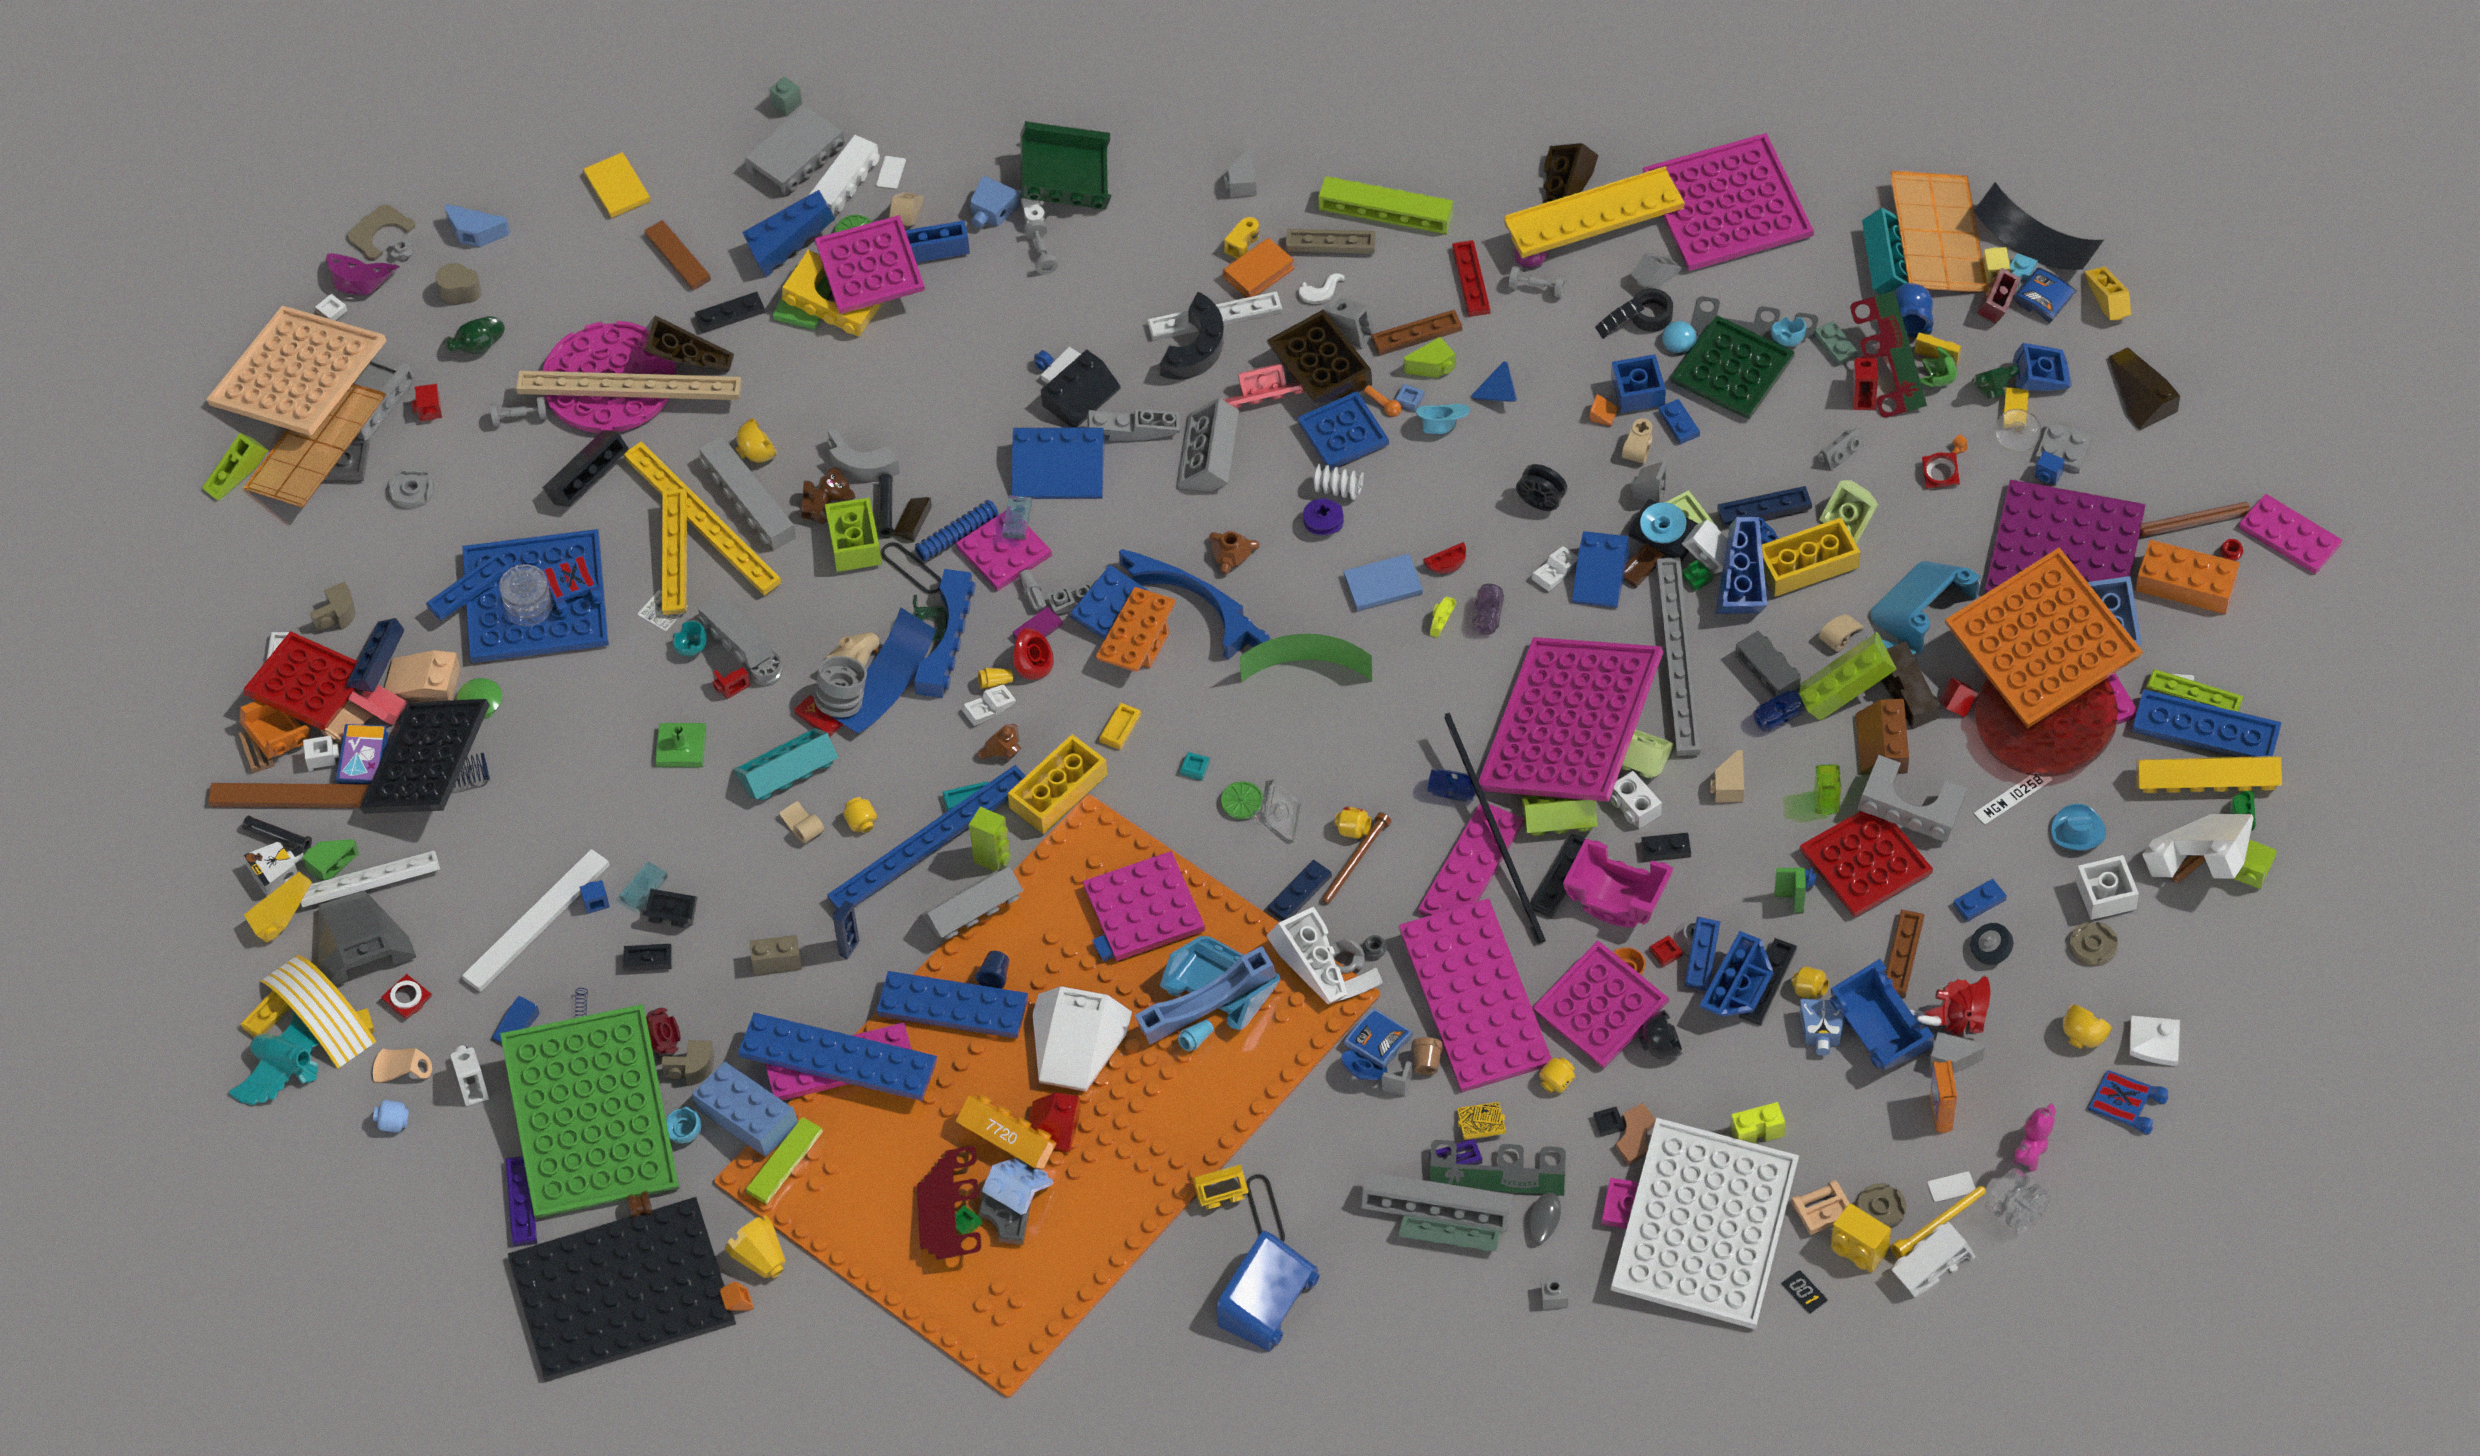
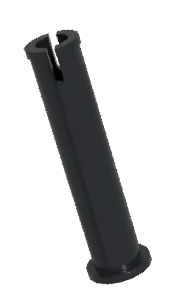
[876,474,894,538]
[242,815,312,854]

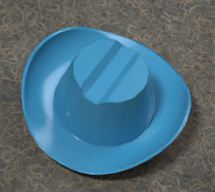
[2051,804,2106,851]

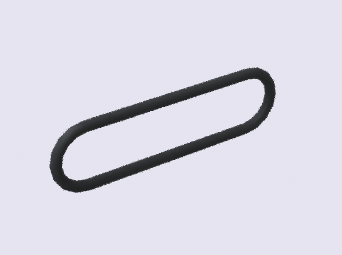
[881,542,942,594]
[1246,1174,1285,1242]

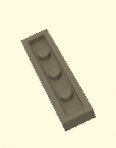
[1286,229,1376,254]

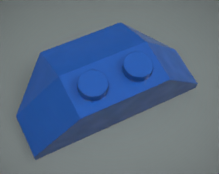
[1699,931,1773,1017]

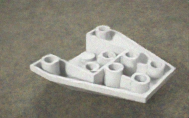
[1033,986,1132,1091]

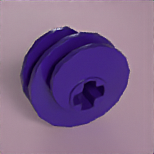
[1303,498,1344,536]

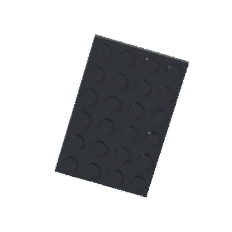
[360,699,490,814]

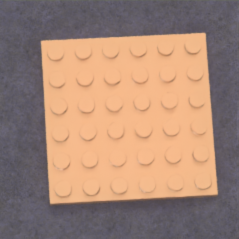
[206,305,387,436]

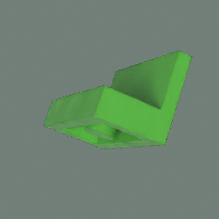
[1774,868,1806,913]

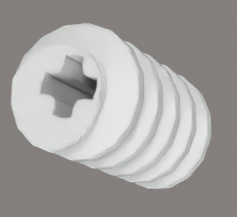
[1314,464,1364,500]

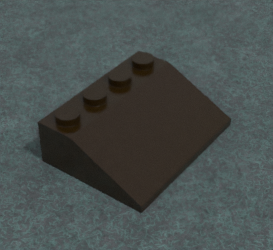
[1266,309,1373,403]

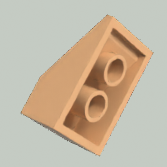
[385,650,461,702]

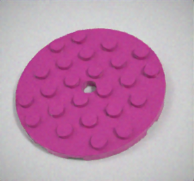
[542,321,676,433]

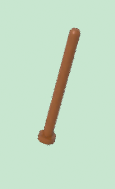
[1322,812,1392,904]

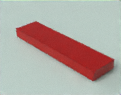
[1452,240,1490,317]

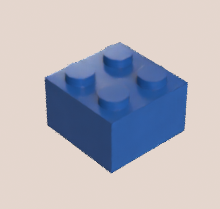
[1611,354,1666,413]

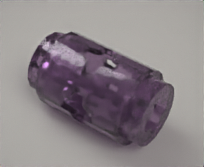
[1472,584,1504,635]

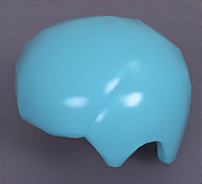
[1771,317,1806,347]
[1662,321,1697,353]
[666,1107,701,1144]

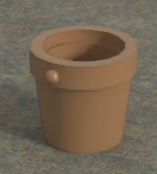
[1411,1037,1442,1075]

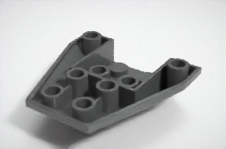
[318,890,416,985]

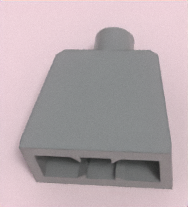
[1323,298,1375,349]

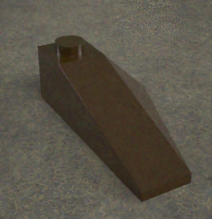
[1543,143,1598,204]
[639,315,734,372]
[2109,347,2180,430]

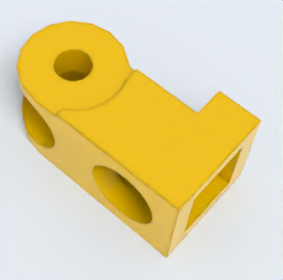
[1224,217,1259,259]

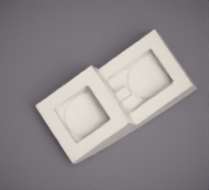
[1531,546,1578,591]
[962,684,1016,726]

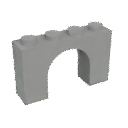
[1858,755,1967,842]

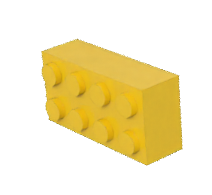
[1762,517,1860,597]
[1008,734,1108,834]

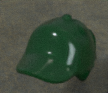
[443,316,505,354]

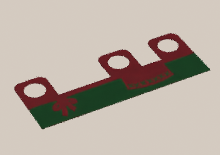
[1850,291,1927,418]

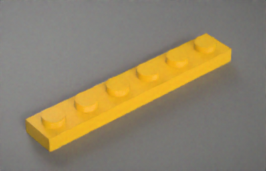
[662,488,687,615]

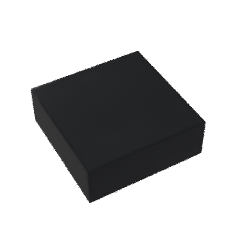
[1593,1106,1624,1137]

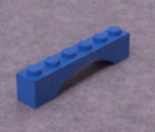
[914,569,976,698]

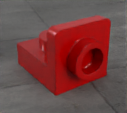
[712,667,750,699]

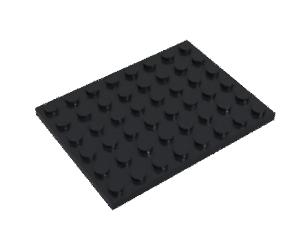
[507,1197,736,1382]

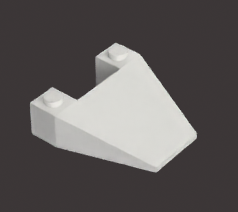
[2142,814,2253,879]

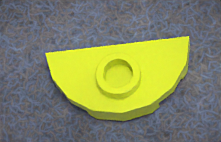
[1430,596,1457,638]

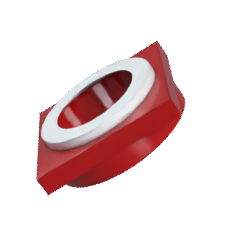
[1922,452,1960,489]
[381,974,432,1019]

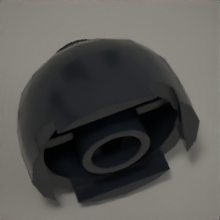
[1639,1010,1683,1060]

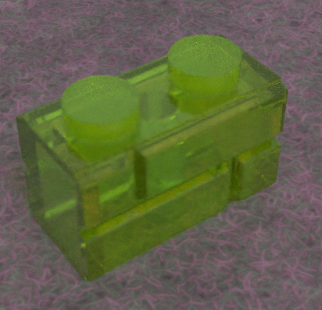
[1814,764,1841,815]

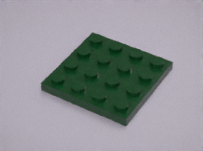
[1671,315,1795,420]

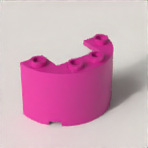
[1563,839,1674,928]

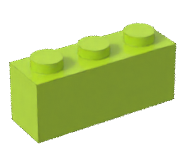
[969,807,1011,871]

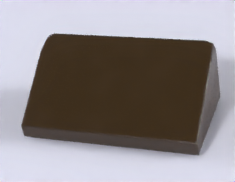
[894,497,932,541]

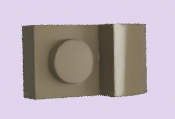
[310,581,355,632]
[662,1040,715,1086]

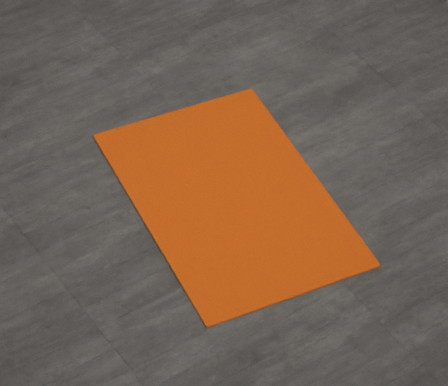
[715,795,1380,1398]

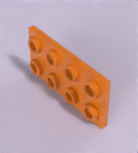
[1096,587,1176,672]

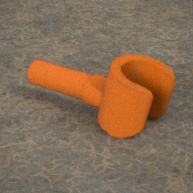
[1951,434,1968,455]

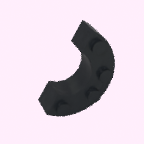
[1160,292,1224,379]

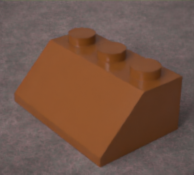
[1855,699,1909,775]

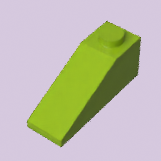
[202,433,268,501]

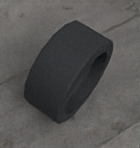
[1631,288,1673,332]

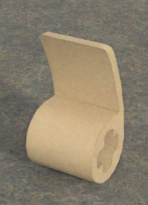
[1819,614,1864,652]
[780,801,824,844]

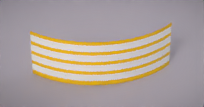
[260,955,377,1069]

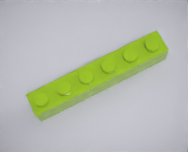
[1319,176,1453,234]

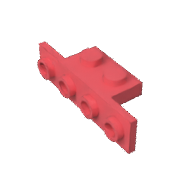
[1223,363,1305,409]

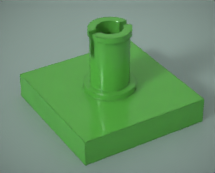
[656,723,707,767]

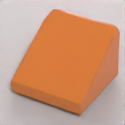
[1590,395,1618,426]
[720,1281,754,1311]

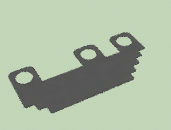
[1691,296,1818,348]

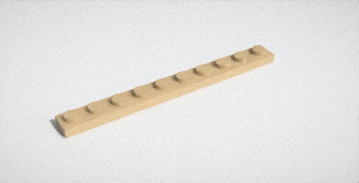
[516,371,742,400]

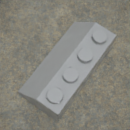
[1178,398,1239,491]
[921,866,1023,940]

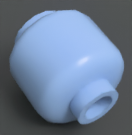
[373,1100,409,1133]

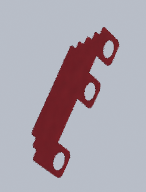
[917,1146,981,1260]

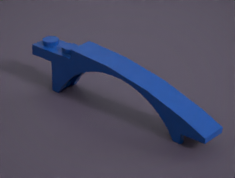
[1119,549,1270,660]

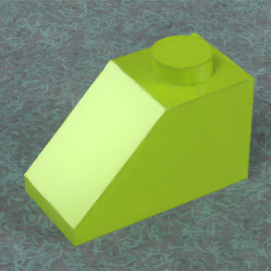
[1404,337,1456,378]

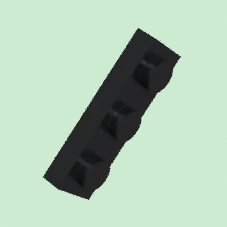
[695,291,765,334]

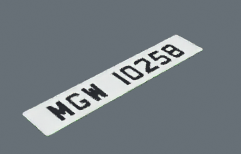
[1974,768,2052,825]

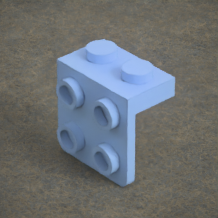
[982,1157,1053,1215]

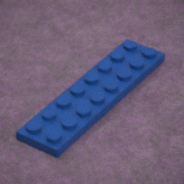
[738,1012,937,1101]

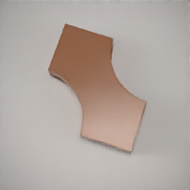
[1616,1103,1656,1165]

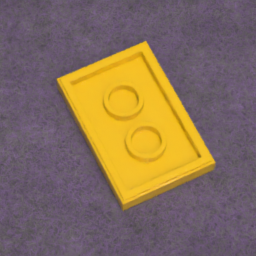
[583,152,651,218]

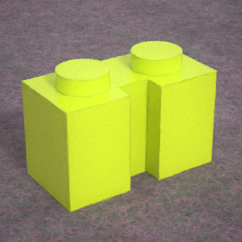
[1730,1102,1785,1144]

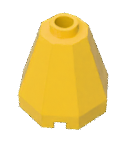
[725,1216,786,1278]

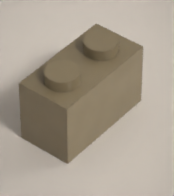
[750,935,802,976]

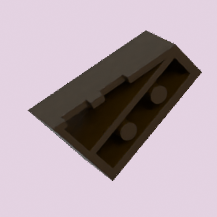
[1881,641,1940,729]

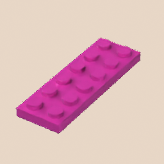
[1418,804,1524,917]
[765,1023,912,1101]

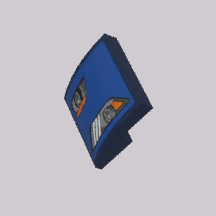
[2013,267,2077,323]

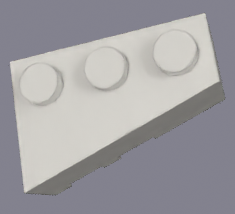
[1891,1221,1976,1297]

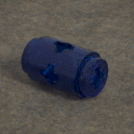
[1753,690,1805,732]
[1427,768,1476,802]

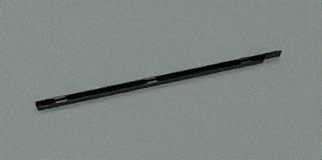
[1444,712,1546,944]

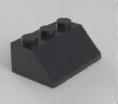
[1041,349,1121,428]

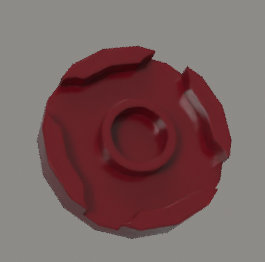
[646,1008,681,1056]

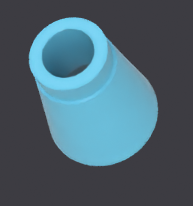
[1178,1020,1214,1051]

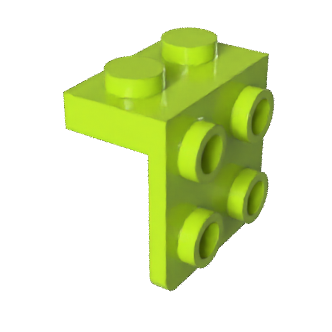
[2234,839,2277,889]

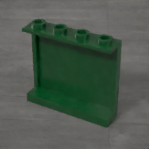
[1020,121,1111,210]

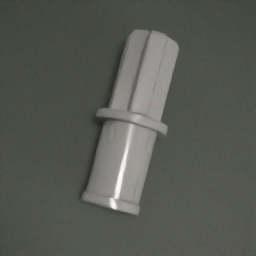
[1018,570,1046,612]

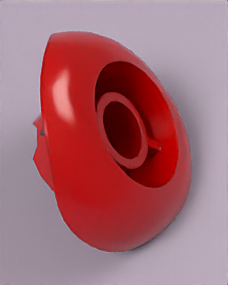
[1013,628,1054,680]

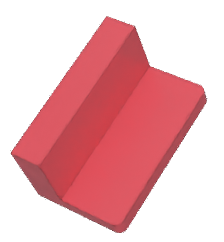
[348,685,407,725]

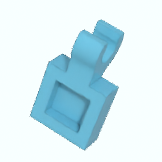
[2010,253,2038,290]

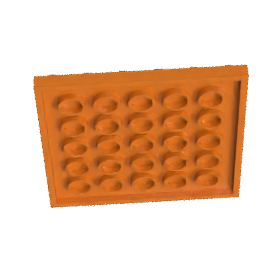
[1945,547,2143,728]

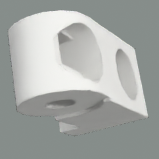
[1020,190,1045,224]

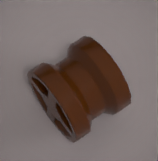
[628,1190,652,1218]

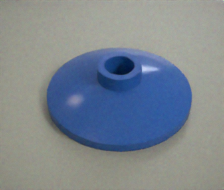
[1341,1050,1387,1080]

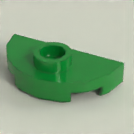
[2230,790,2256,831]

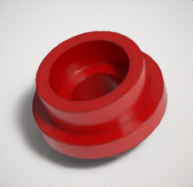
[2220,539,2244,561]

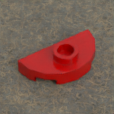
[1423,542,1466,574]

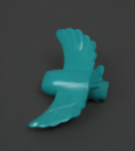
[229,1010,319,1105]

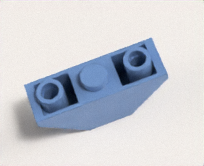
[444,204,510,247]

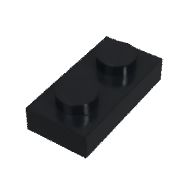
[1641,832,1691,862]
[623,944,672,971]

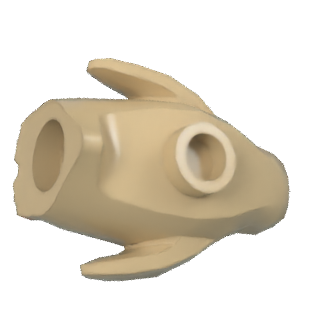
[826,632,879,666]

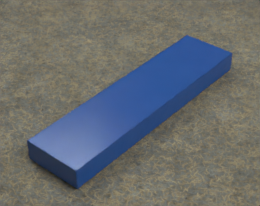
[426,552,513,621]

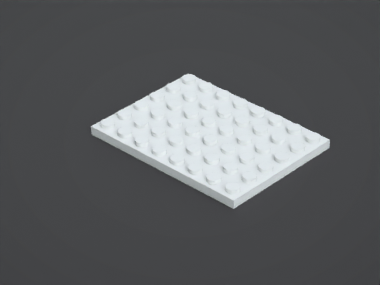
[1611,1118,1799,1329]

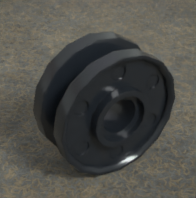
[1516,464,1568,511]

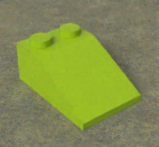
[825,497,882,572]

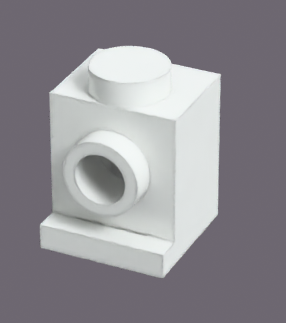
[303,736,340,772]

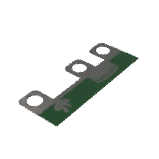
[1430,1140,1566,1196]

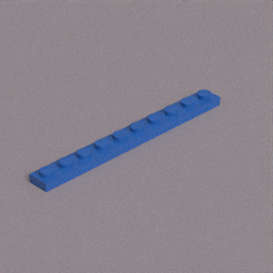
[827,764,1026,908]

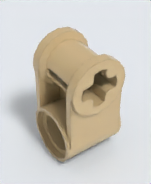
[1622,418,1653,464]

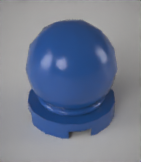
[1895,282,1934,340]

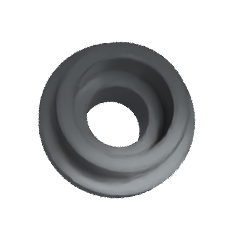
[1363,935,1387,958]

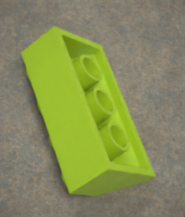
[1799,632,1897,720]

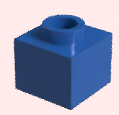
[2035,451,2065,486]
[579,880,610,914]

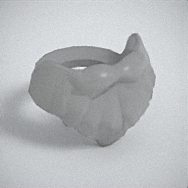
[1330,939,1365,974]

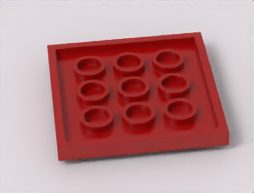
[243,631,358,731]
[1799,811,1933,918]

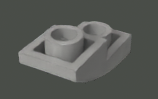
[1046,581,1092,614]

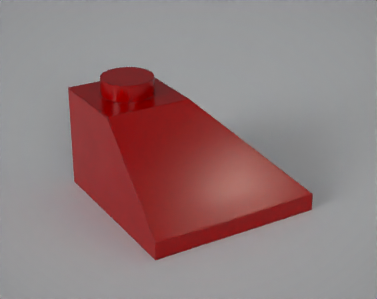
[1028,1093,1081,1153]

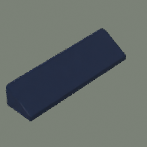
[347,618,404,692]

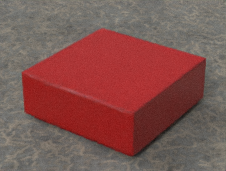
[1649,935,1683,967]

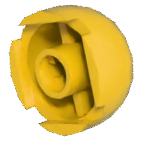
[735,417,778,463]
[2063,1004,2113,1049]

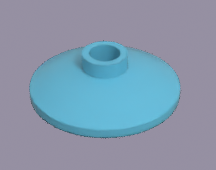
[1640,503,1686,543]

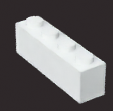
[809,135,879,216]

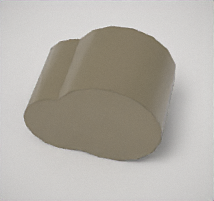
[436,263,481,305]

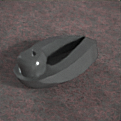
[1530,1193,1561,1244]

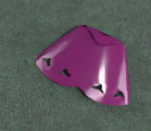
[326,253,400,296]

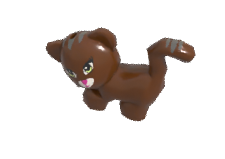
[801,467,856,524]

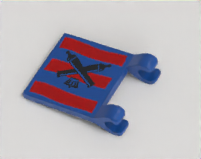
[541,554,604,617]
[2089,1070,2168,1135]

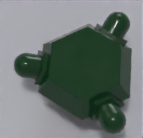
[1973,365,2019,399]

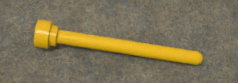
[1890,1186,1986,1259]

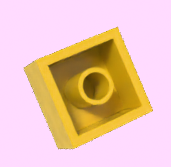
[1831,1203,1891,1273]

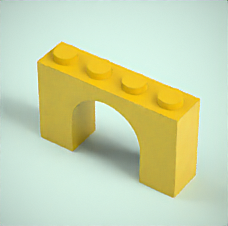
[782,250,883,337]

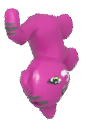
[2014,1103,2056,1172]

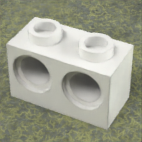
[1610,771,1662,829]

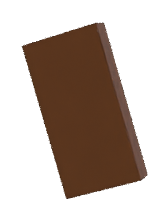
[1624,543,1664,588]

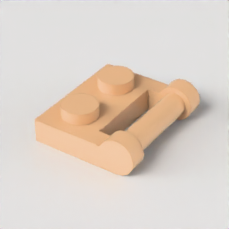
[1790,1180,1849,1235]

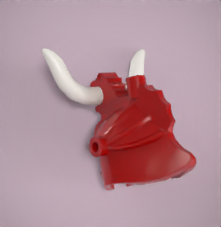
[1909,976,1991,1037]

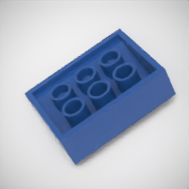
[1012,427,1105,499]

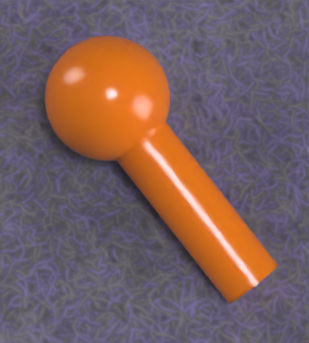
[1364,385,1402,417]

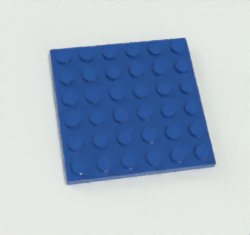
[462,529,609,663]

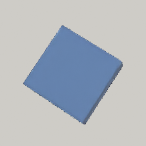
[1395,384,1424,412]

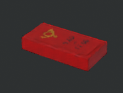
[794,695,844,738]

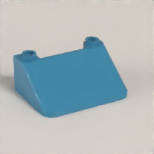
[1870,561,1981,654]
[1160,936,1280,1030]

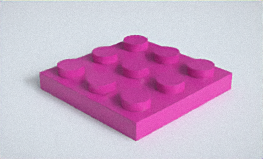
[956,508,1052,591]

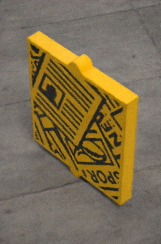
[1457,1102,1506,1140]

